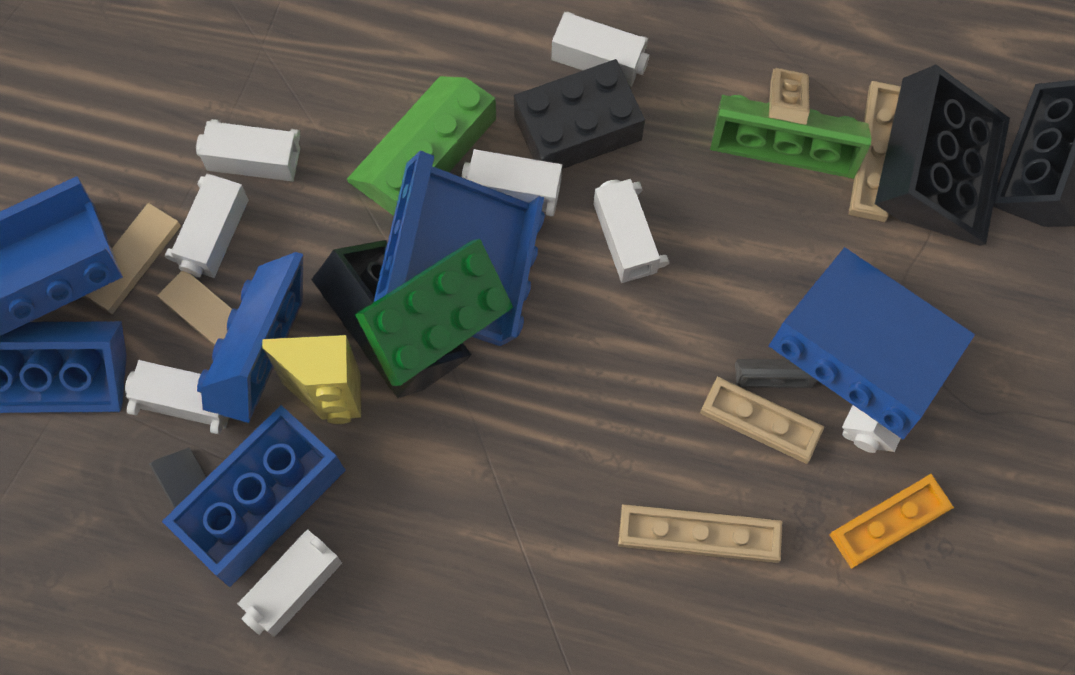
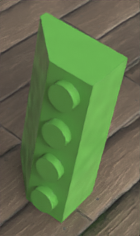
[347,76,496,216]
[710,95,872,179]

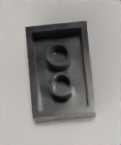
[514,59,645,169]

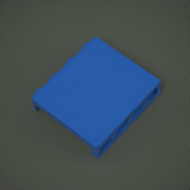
[373,150,545,346]
[0,176,123,336]
[769,247,975,439]

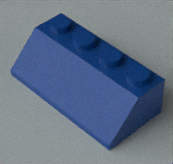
[197,252,303,423]
[0,321,127,413]
[162,405,346,587]

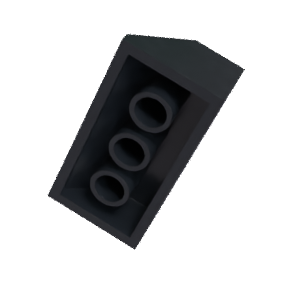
[993,80,1075,227]
[311,240,472,398]

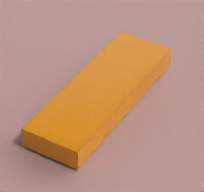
[829,474,954,569]

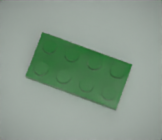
[355,239,513,386]

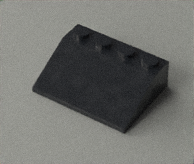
[875,64,1010,246]

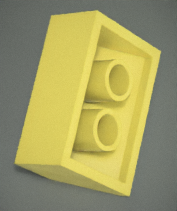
[262,335,361,424]

